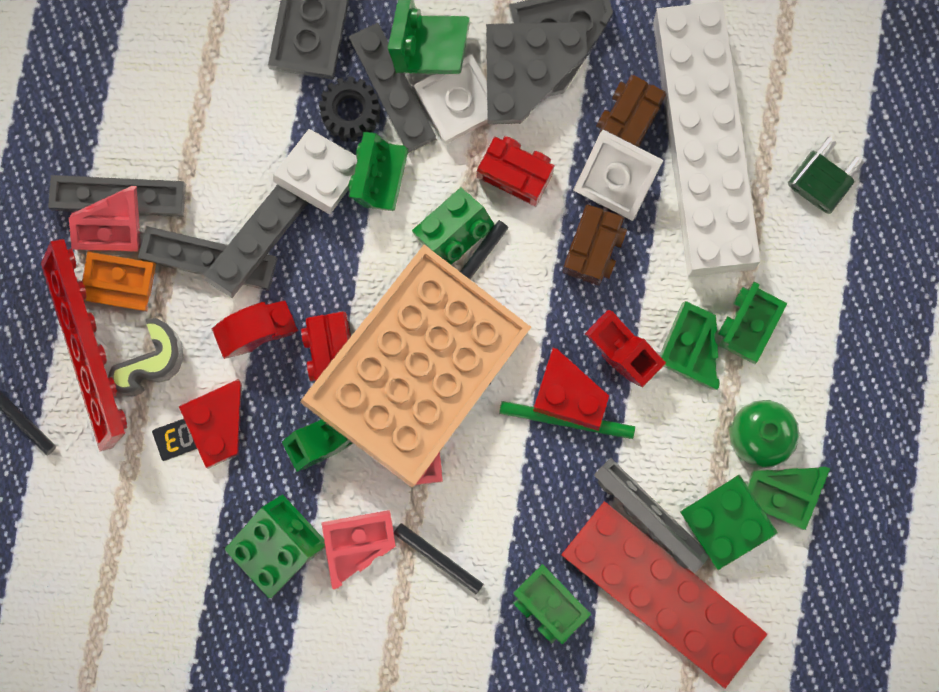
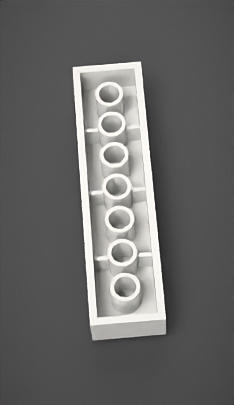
[653,1,761,277]

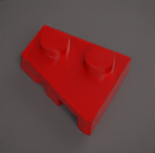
[533,348,609,431]
[179,379,242,469]

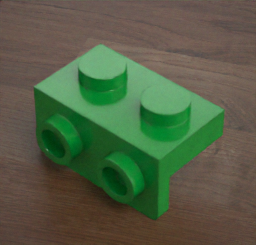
[349,132,409,211]
[411,187,495,265]
[718,281,788,364]
[513,564,592,645]

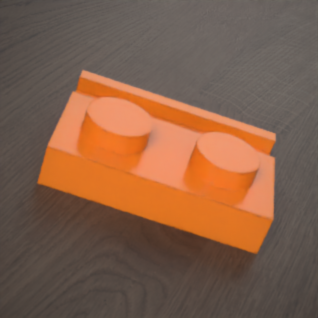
[82,252,156,312]

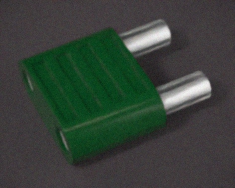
[787,137,864,214]

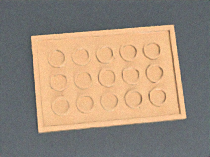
[300,245,531,487]

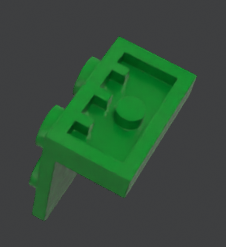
[388,0,471,74]
[225,494,325,598]

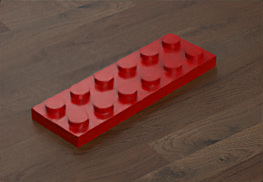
[41,239,127,452]
[561,501,768,688]

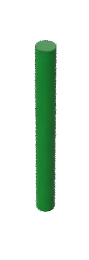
[499,401,635,439]

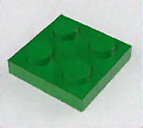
[680,474,778,570]

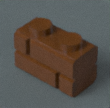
[596,75,667,148]
[562,205,627,286]

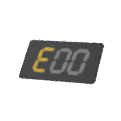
[152,418,197,461]

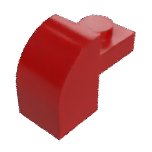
[211,300,298,359]
[585,310,666,388]

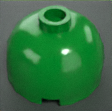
[729,400,800,468]

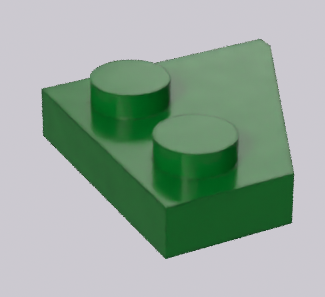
[660,301,720,390]
[747,467,830,530]

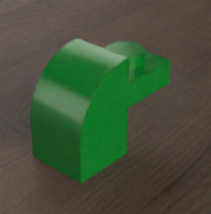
[282,419,354,472]

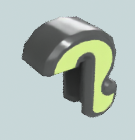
[108,318,184,396]

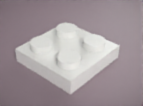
[413,54,488,145]
[273,129,357,214]
[574,130,663,221]

